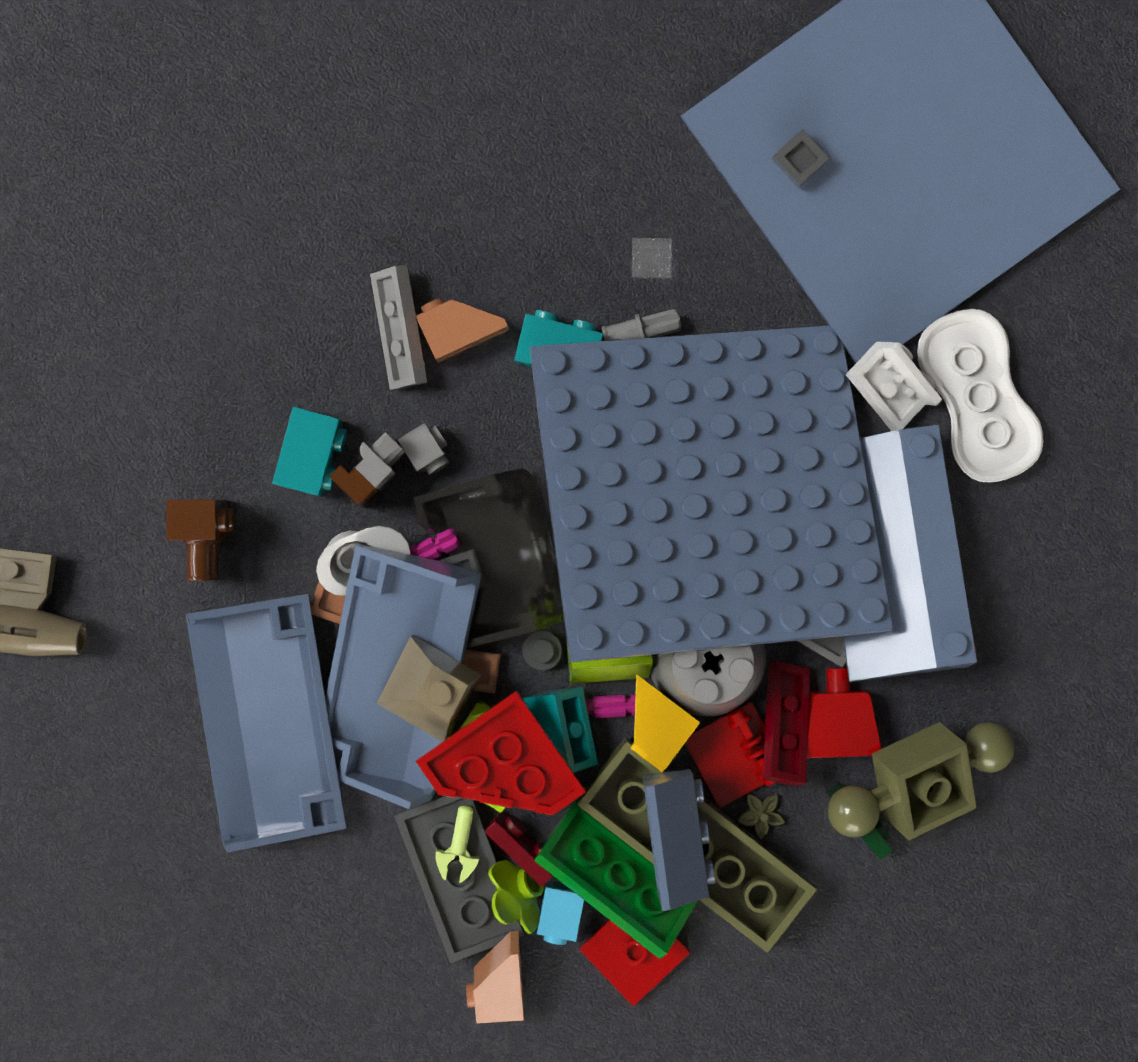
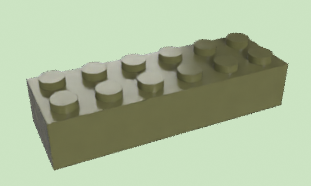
[577,736,817,953]

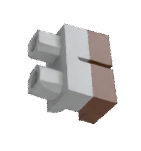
[329,432,405,508]

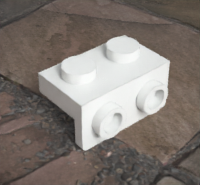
[846,342,942,431]

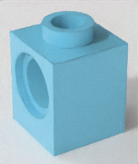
[537,880,584,945]

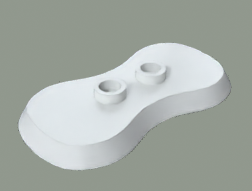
[917,309,1043,482]

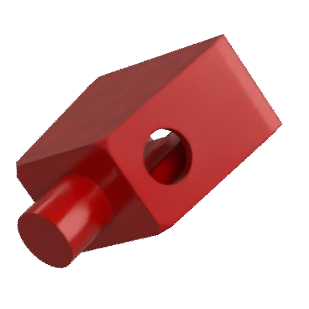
[807,667,881,758]

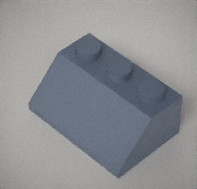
[642,769,715,911]

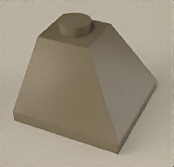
[376,635,481,742]

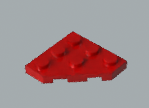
[415,690,586,816]

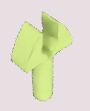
[436,805,479,883]

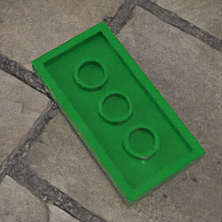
[534,799,698,959]

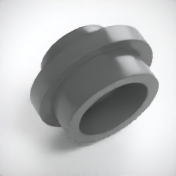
[522,631,562,670]

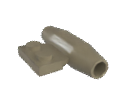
[0,549,87,656]

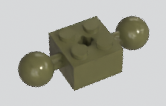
[827,722,1015,840]

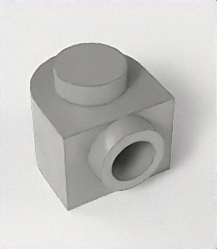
[398,423,449,475]

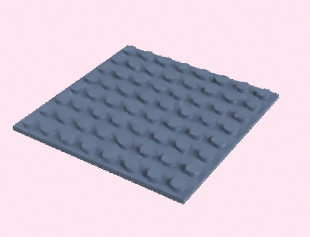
[681,0,1120,363]
[529,326,893,663]

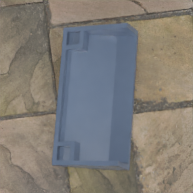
[842,425,977,682]
[325,544,481,810]
[185,594,346,853]

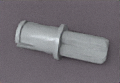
[601,309,681,341]

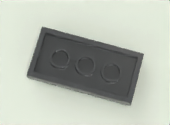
[394,796,524,963]

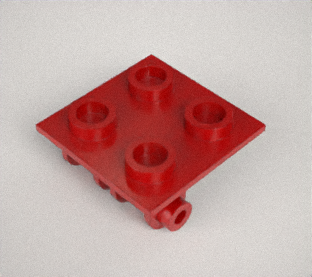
[685,702,776,808]

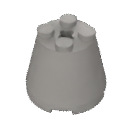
[650,644,766,716]

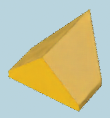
[630,674,700,772]

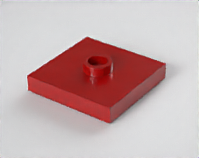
[579,919,690,1006]

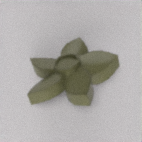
[737,793,785,839]

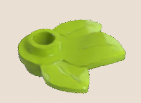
[488,860,544,934]

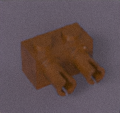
[166,499,236,581]

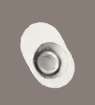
[316,526,410,596]

